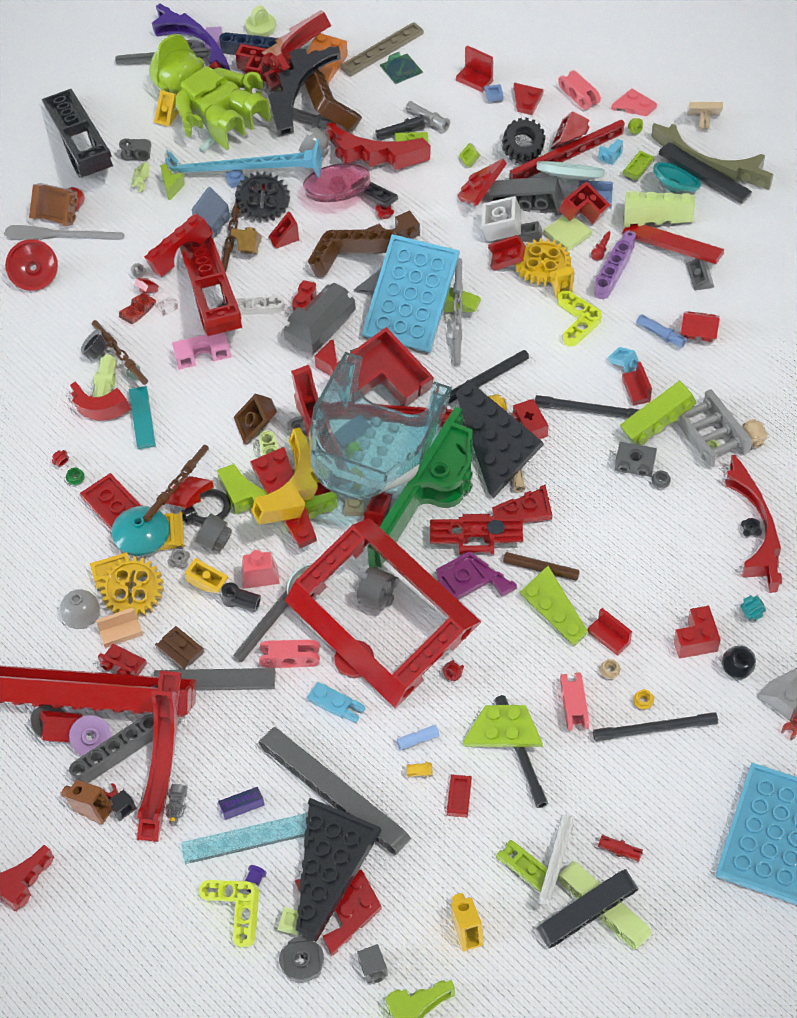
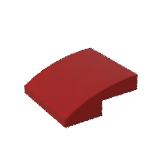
[166,476,214,508]

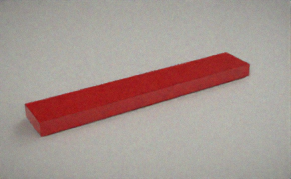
[622,223,724,264]

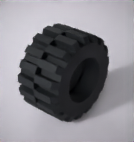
[502,117,546,164]

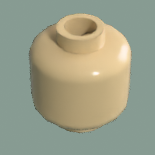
[742,419,768,448]

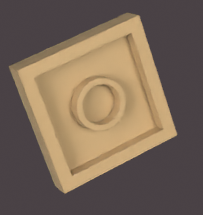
[686,102,723,129]

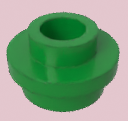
[66,467,85,485]

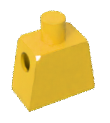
[451,893,484,951]

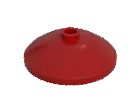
[5,239,58,291]

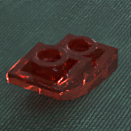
[119,293,156,325]

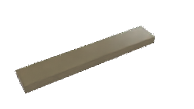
[340,22,424,77]

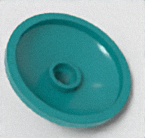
[653,162,701,193]
[111,506,170,556]

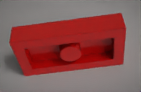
[622,361,652,406]
[587,608,632,656]
[40,710,84,742]

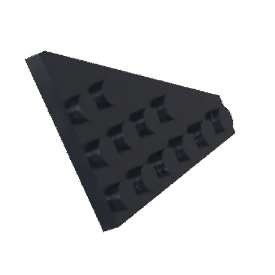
[456,380,544,498]
[296,798,382,942]

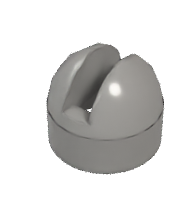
[130,263,146,278]

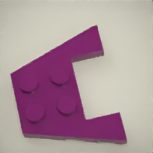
[436,552,517,600]

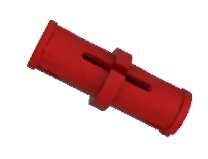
[598,834,643,863]

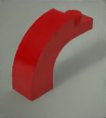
[70,381,131,421]

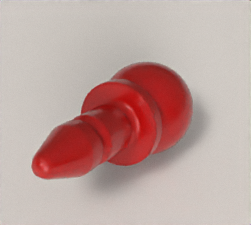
[591,231,611,261]

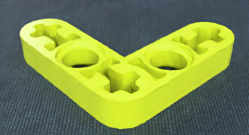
[558,290,602,347]
[199,880,259,947]

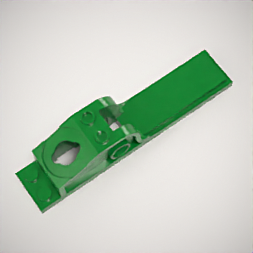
[367,406,473,568]

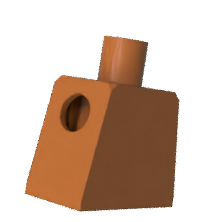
[61,780,112,825]

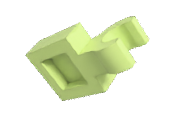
[131,161,150,193]

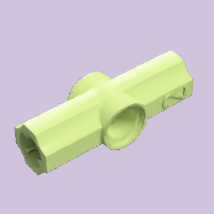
[93,355,117,397]

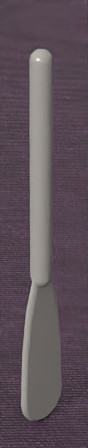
[5,225,125,240]

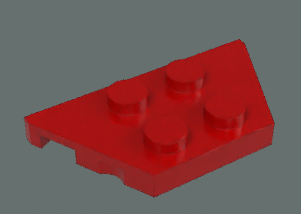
[457,158,507,206]

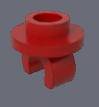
[443,660,464,681]

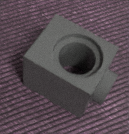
[357,944,388,984]

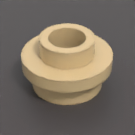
[600,659,621,679]

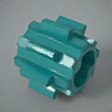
[740,595,767,621]

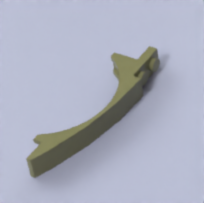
[651,123,774,190]

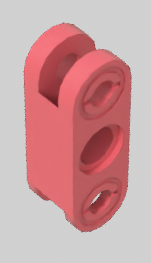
[558,70,601,110]
[259,640,320,668]
[560,672,589,731]

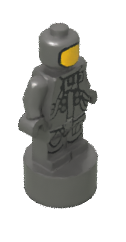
[166,784,188,826]

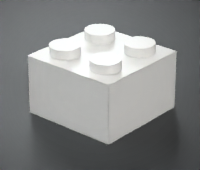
[481,196,521,242]

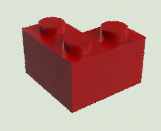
[235,44,270,82]
[558,181,611,224]
[674,605,721,659]

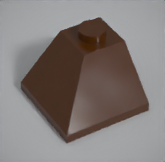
[233,393,277,445]

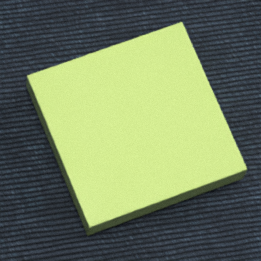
[543,215,592,252]

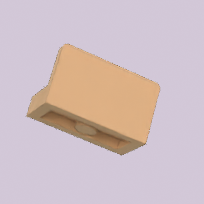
[96,608,143,648]

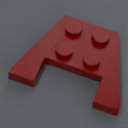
[295,869,382,956]

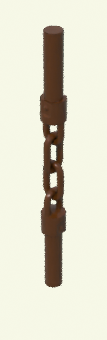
[222,199,241,272]
[91,320,148,385]
[143,444,209,522]

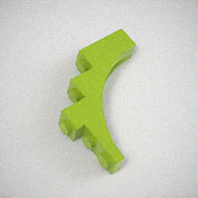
[217,463,338,534]
[385,980,455,1018]

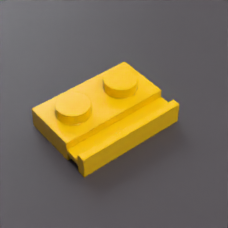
[157,512,185,551]
[89,552,134,591]

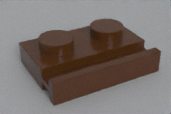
[155,626,204,670]

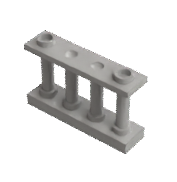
[674,389,752,468]

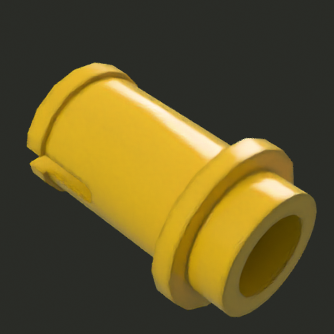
[406,761,433,778]

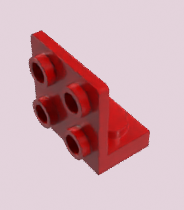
[456,45,493,93]

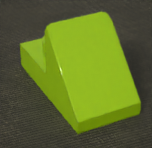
[160,164,185,200]

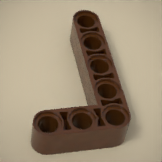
[305,70,362,132]
[308,229,397,277]

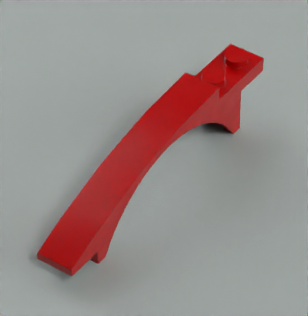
[725,455,782,593]
[137,671,182,842]

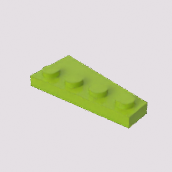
[520,566,589,646]

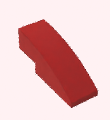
[363,490,393,527]

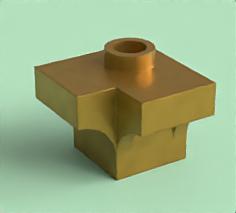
[231,227,262,255]

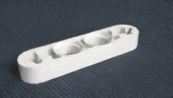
[216,296,285,315]

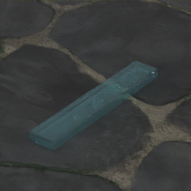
[181,813,307,865]

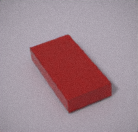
[447,774,472,818]

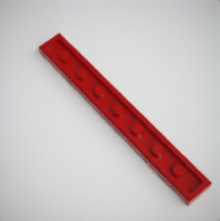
[509,119,625,180]

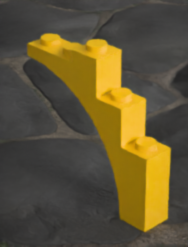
[251,428,329,525]

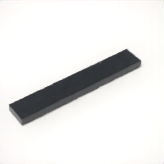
[658,142,752,204]

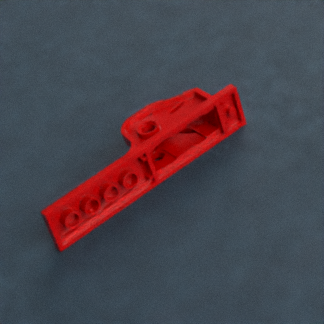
[179,235,243,337]

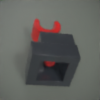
[103,783,137,821]

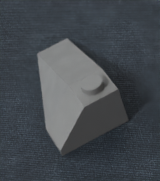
[757,668,797,721]

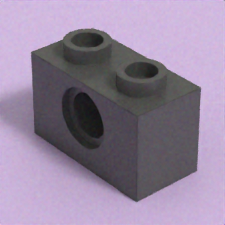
[615,442,657,477]

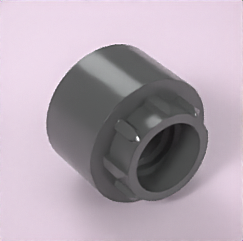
[195,513,232,551]

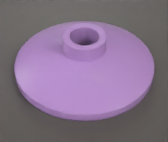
[69,715,111,756]

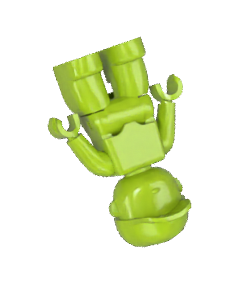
[149,34,271,150]

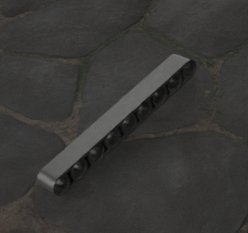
[258,727,411,855]

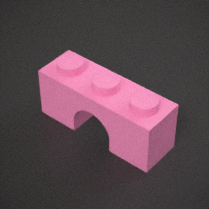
[172,332,231,370]

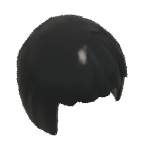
[721,645,756,680]

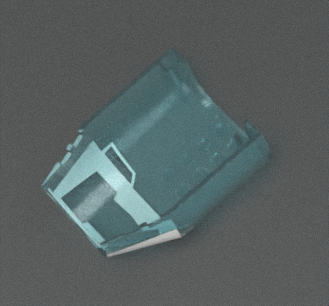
[309,352,452,500]

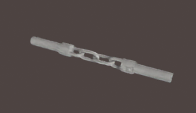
[452,258,463,366]

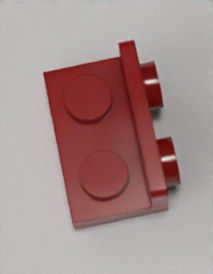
[488,235,526,271]
[98,643,147,675]

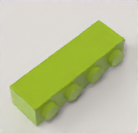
[620,380,697,445]

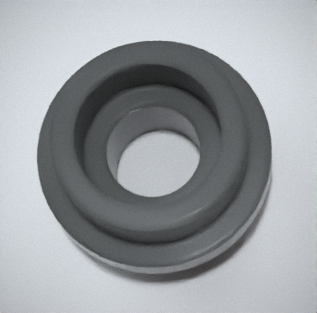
[651,470,671,489]

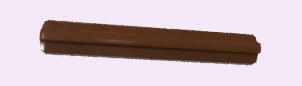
[503,552,580,581]

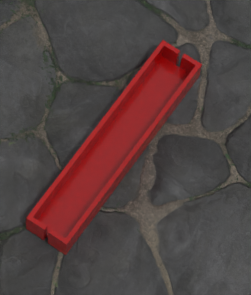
[0,665,196,717]

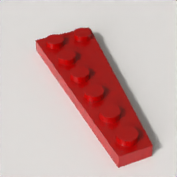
[250,447,317,549]

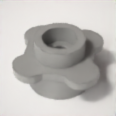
[169,549,190,568]

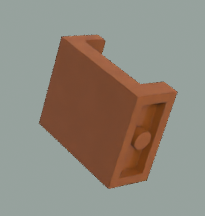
[29,183,78,226]

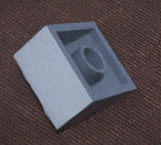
[191,187,230,239]

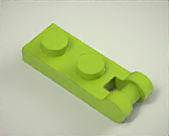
[495,840,548,893]

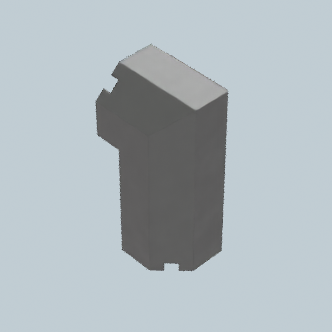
[283,282,356,355]

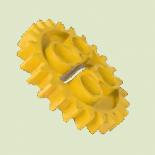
[515,238,572,286]
[100,556,164,619]

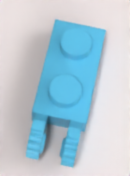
[307,682,366,723]

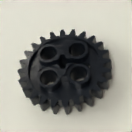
[235,171,290,222]

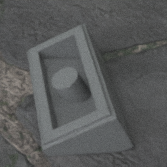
[686,258,715,290]

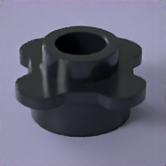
[741,518,762,537]

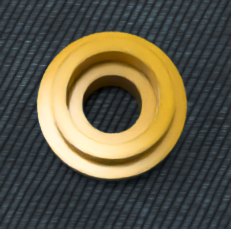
[633,689,654,710]

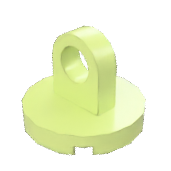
[245,5,276,36]

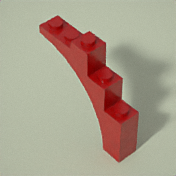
[261,10,332,70]
[325,122,431,170]
[291,365,352,489]
[0,845,54,912]

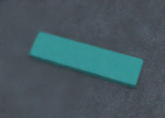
[129,386,156,450]

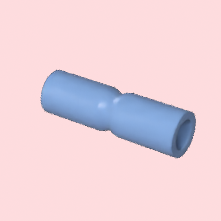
[396,725,440,750]

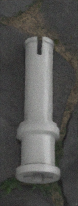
[405,101,451,132]

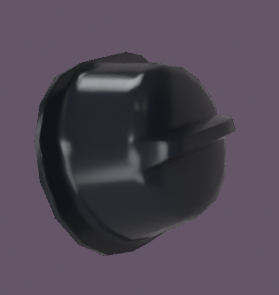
[81,329,108,359]

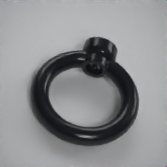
[181,489,231,524]

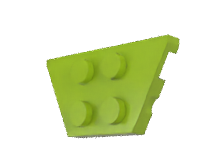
[463,705,543,747]

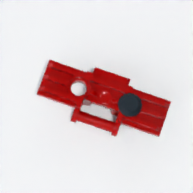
[430,514,524,555]

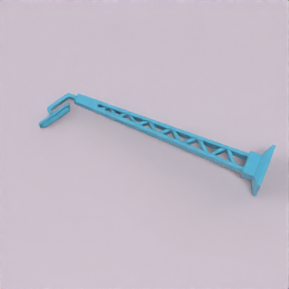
[165,139,323,178]

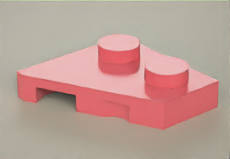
[611,88,657,116]

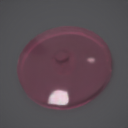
[303,163,371,202]

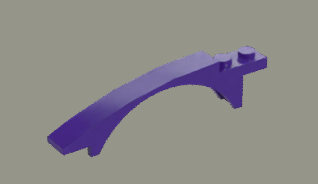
[151,3,230,70]

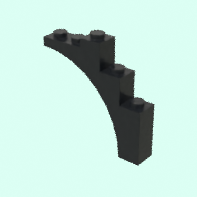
[268,46,341,137]

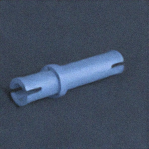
[636,314,687,348]

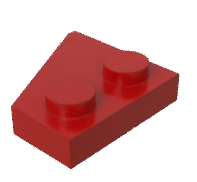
[513,82,544,116]

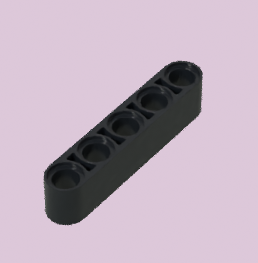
[536,869,639,949]

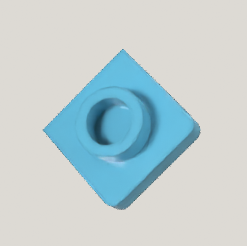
[598,139,623,165]
[608,347,639,373]

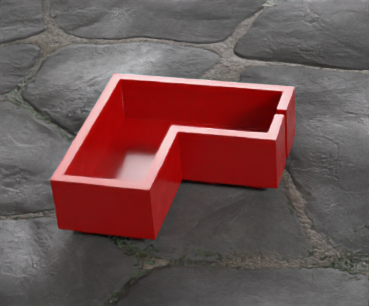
[330,327,434,406]

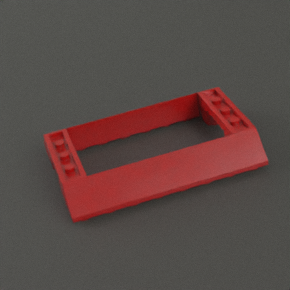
[285,518,481,709]

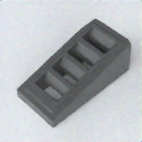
[505,221,542,242]

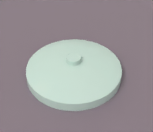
[536,161,605,183]

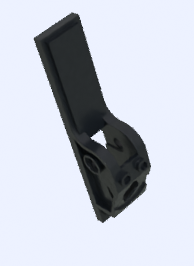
[41,88,113,178]

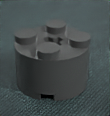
[356,566,399,611]

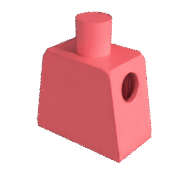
[241,550,280,589]

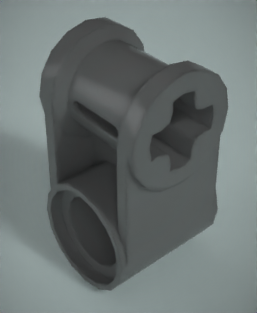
[119,138,152,161]

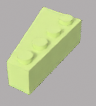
[624,191,695,227]

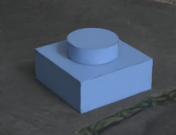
[485,84,504,102]
[225,170,245,189]

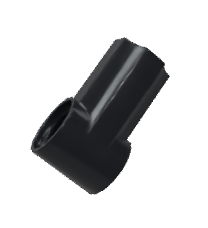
[221,582,261,612]

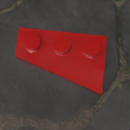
[492,484,553,523]

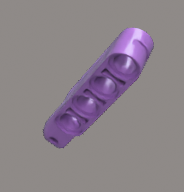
[594,231,636,299]

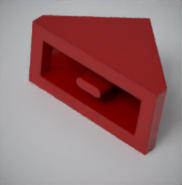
[268,212,299,248]
[314,339,337,376]

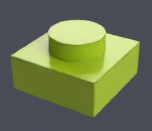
[459,143,481,168]

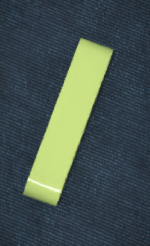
[557,861,652,950]

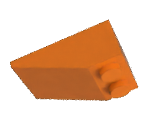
[307,33,348,84]

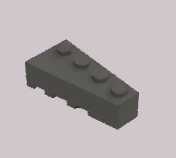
[488,176,564,215]

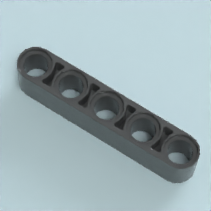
[69,714,154,783]

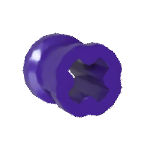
[245,865,267,893]

